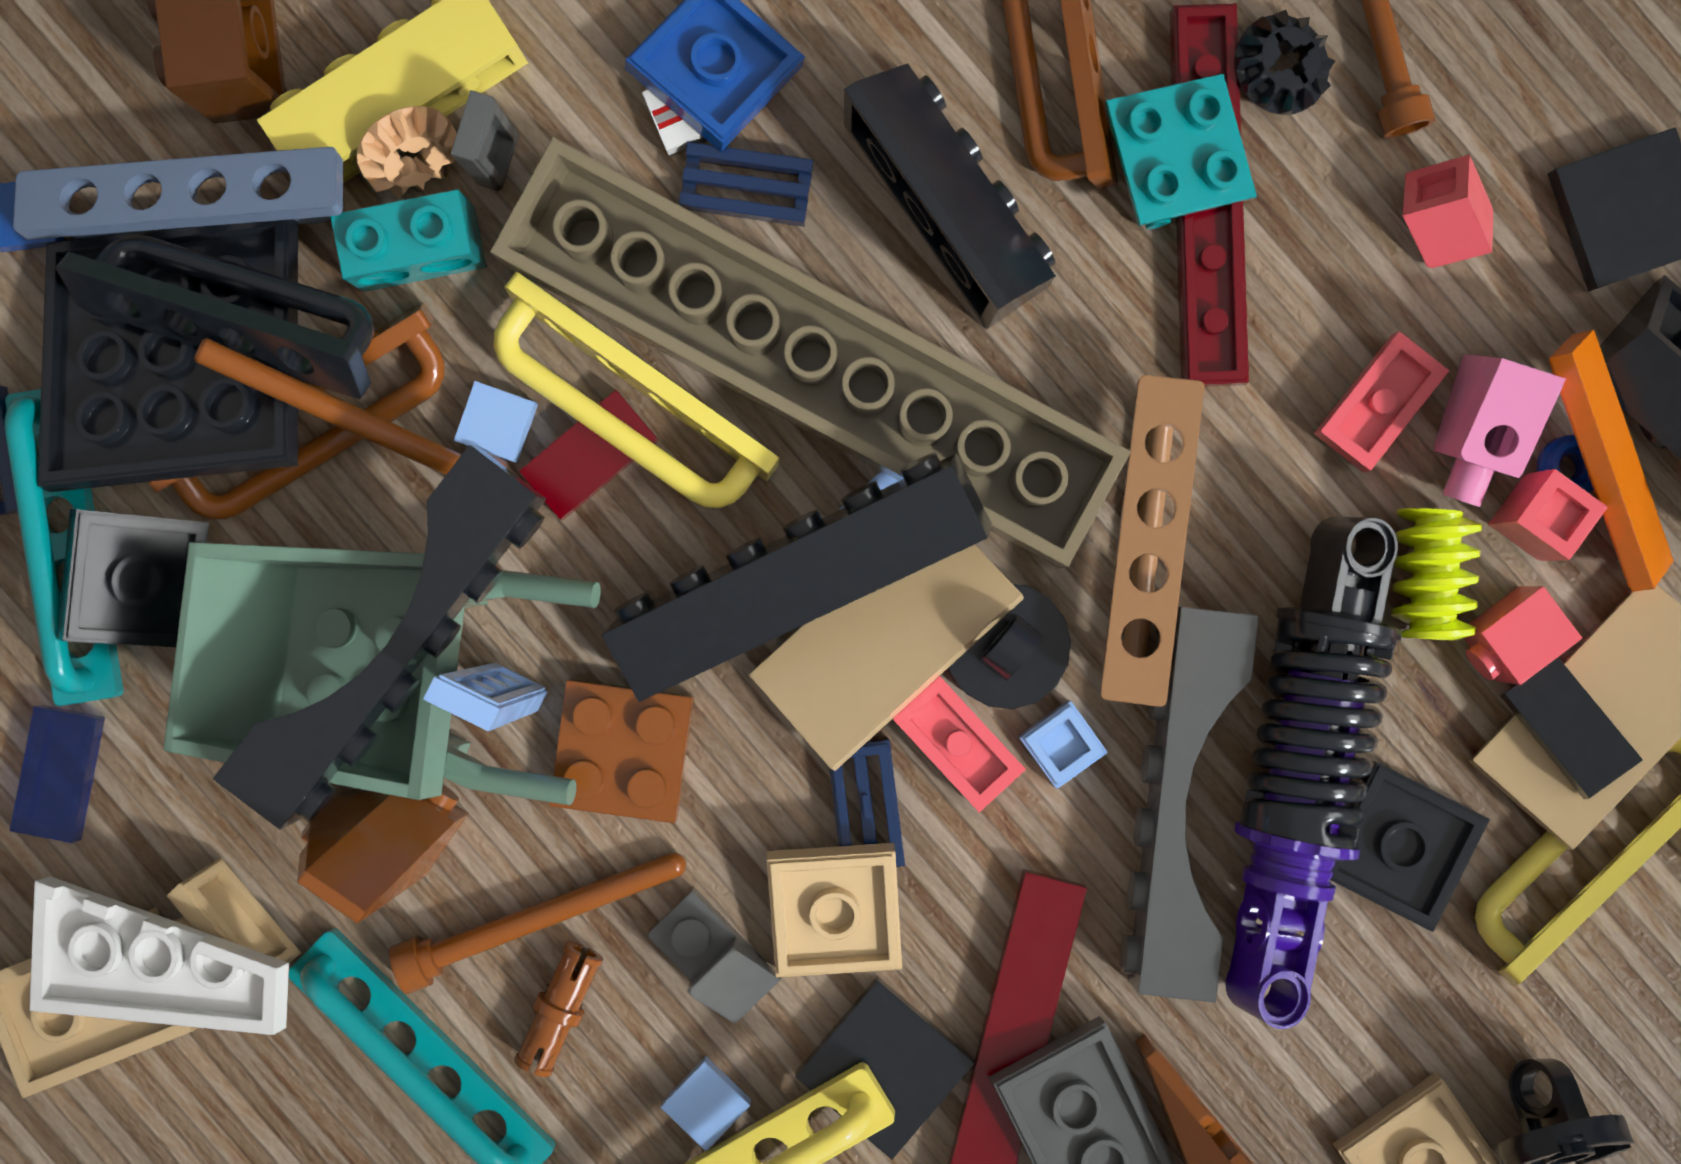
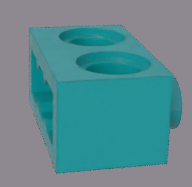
[330,189,487,292]

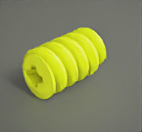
[1391,508,1482,640]

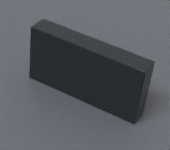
[1500,657,1643,799]

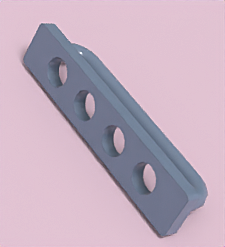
[13,147,344,240]

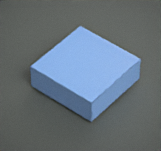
[454,381,538,463]
[1018,700,1108,789]
[660,1056,751,1151]

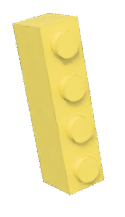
[257,0,528,183]

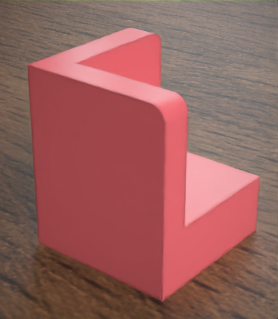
[1402,154,1493,268]
[1488,469,1608,561]

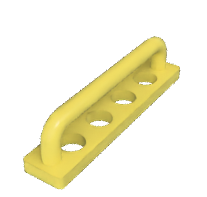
[493,271,779,508]
[1475,738,1681,986]
[684,1062,895,1164]

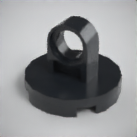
[948,584,1071,709]
[1495,1058,1634,1164]

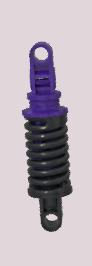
[1225,516,1403,1029]

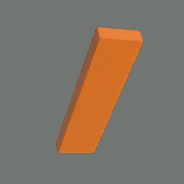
[1548,329,1674,592]

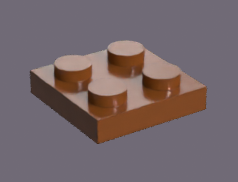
[549,679,694,823]

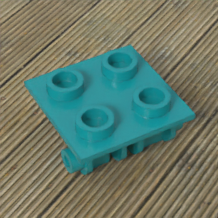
[1104,74,1257,230]

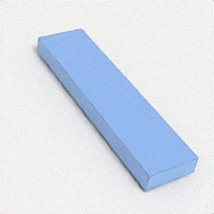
[423,662,548,732]

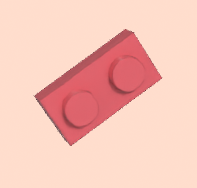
[1314,331,1450,473]
[893,676,1026,813]

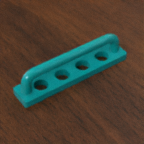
[4,389,124,706]
[288,928,555,1164]

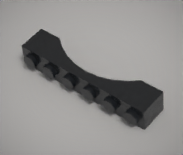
[213,445,547,830]

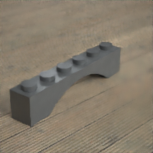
[1120,607,1259,1003]

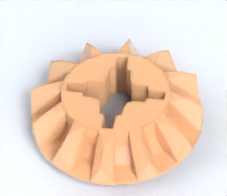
[356,106,457,197]

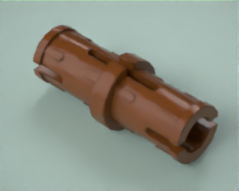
[514,942,604,1077]

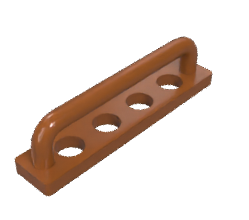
[1002,0,1118,189]
[148,302,445,519]

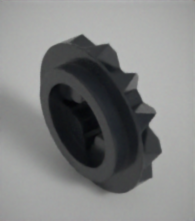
[1235,10,1336,115]

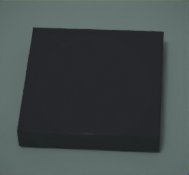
[1547,127,1681,292]
[57,509,209,647]
[1330,760,1490,932]
[796,976,974,1160]

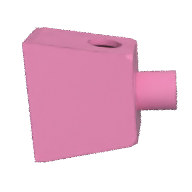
[1434,354,1566,507]

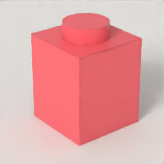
[1464,586,1582,685]

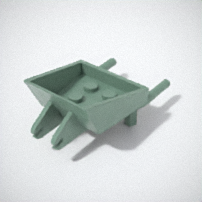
[163,542,601,805]

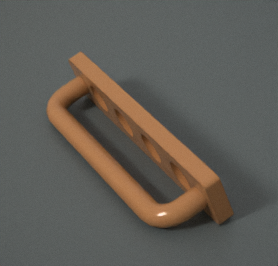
[1100,375,1205,707]

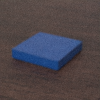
[625,0,805,152]

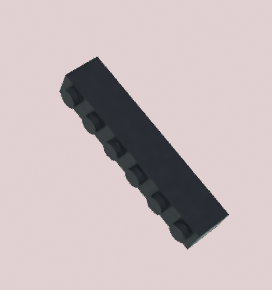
[602,452,992,702]

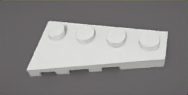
[29,876,289,1035]

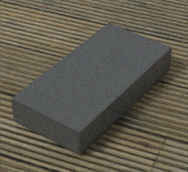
[451,90,519,191]

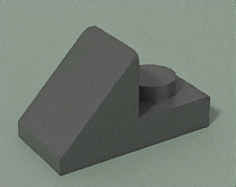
[647,887,781,1023]

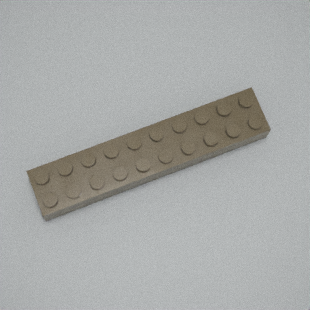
[490,137,1131,568]

